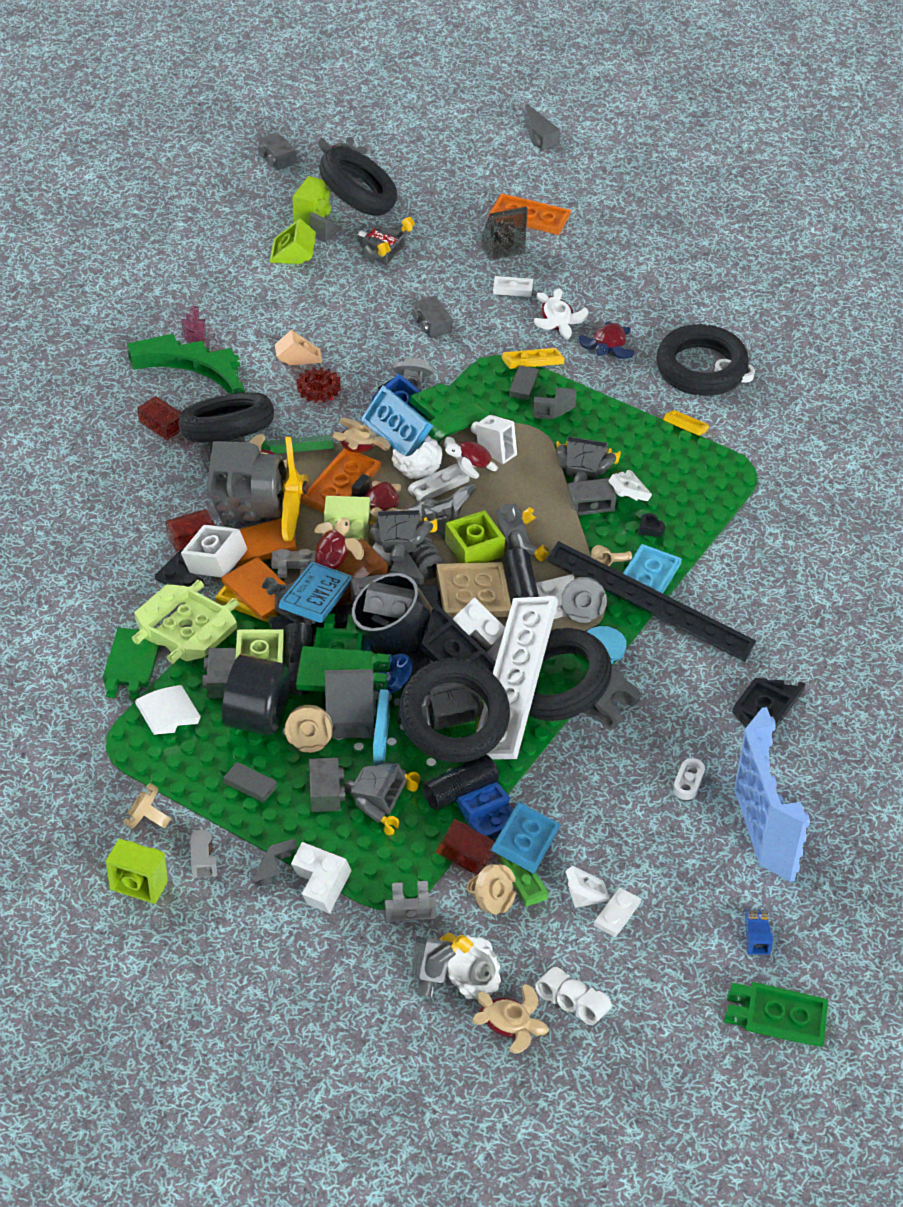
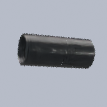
[502,548,539,605]
[283,622,313,695]
[422,754,499,811]

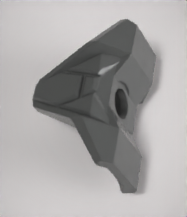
[408,484,477,539]

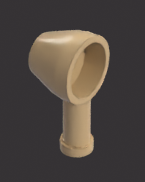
[591,545,632,566]

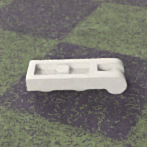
[408,463,469,502]

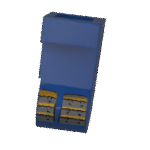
[745,909,773,955]

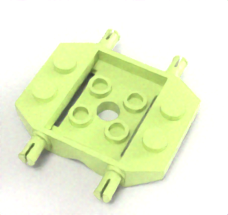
[132,580,239,664]

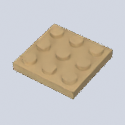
[436,562,511,618]

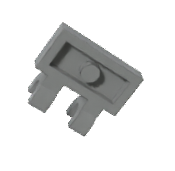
[272,549,316,578]
[385,881,436,922]

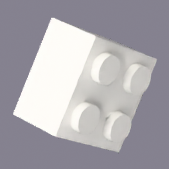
[181,525,247,577]

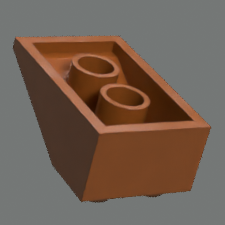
[334,538,388,607]

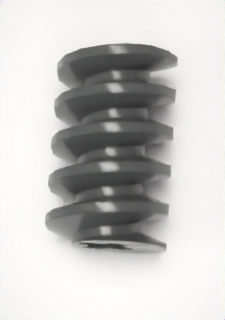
[408,535,443,579]

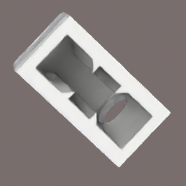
[471,415,517,464]

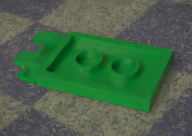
[250,435,334,454]
[314,614,363,650]
[103,628,160,700]
[296,646,390,692]
[724,982,828,1047]

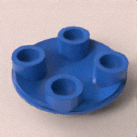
[377,654,413,694]

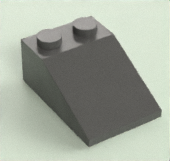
[325,669,374,739]

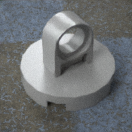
[393,358,434,390]
[562,577,607,623]

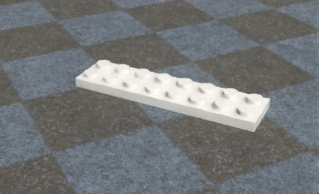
[477,596,558,759]

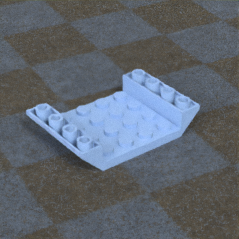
[734,707,810,882]

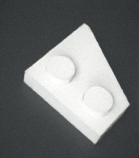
[608,470,652,501]
[536,574,574,619]

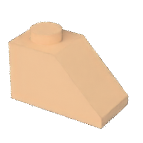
[275,330,322,366]

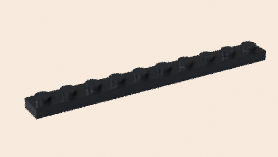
[547,541,756,662]

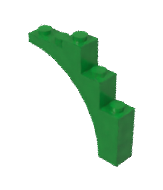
[127,333,245,395]

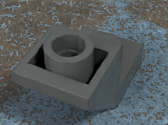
[533,388,577,419]
[251,838,297,886]

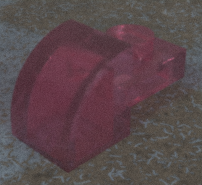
[181,306,206,345]

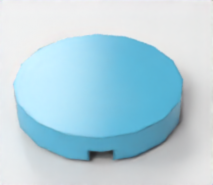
[587,626,626,664]

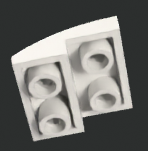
[135,685,201,735]

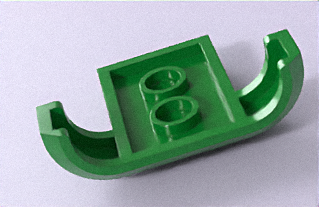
[410,383,491,445]

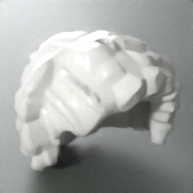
[392,436,443,479]
[447,935,501,999]

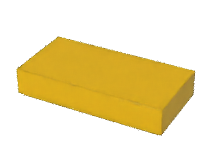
[664,410,709,436]

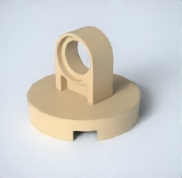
[285,705,333,753]
[123,783,172,829]
[467,864,516,914]

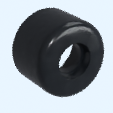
[352,573,433,656]
[222,654,291,736]

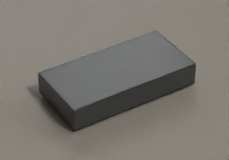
[509,365,539,400]
[223,762,277,803]

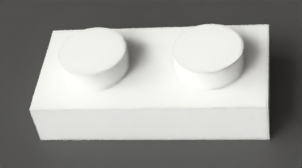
[493,276,533,297]
[594,887,641,938]

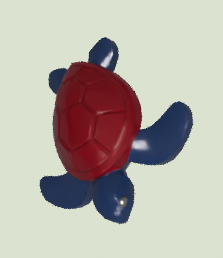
[579,321,635,359]

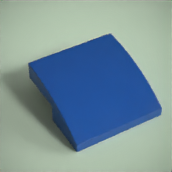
[457,782,513,844]

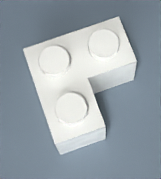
[453,598,505,651]
[291,842,351,913]

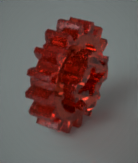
[297,367,341,403]

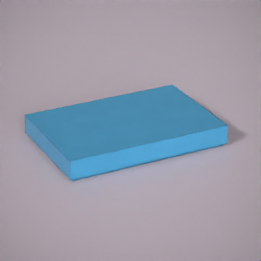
[491,802,561,874]

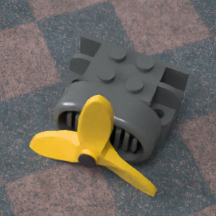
[206,437,309,541]

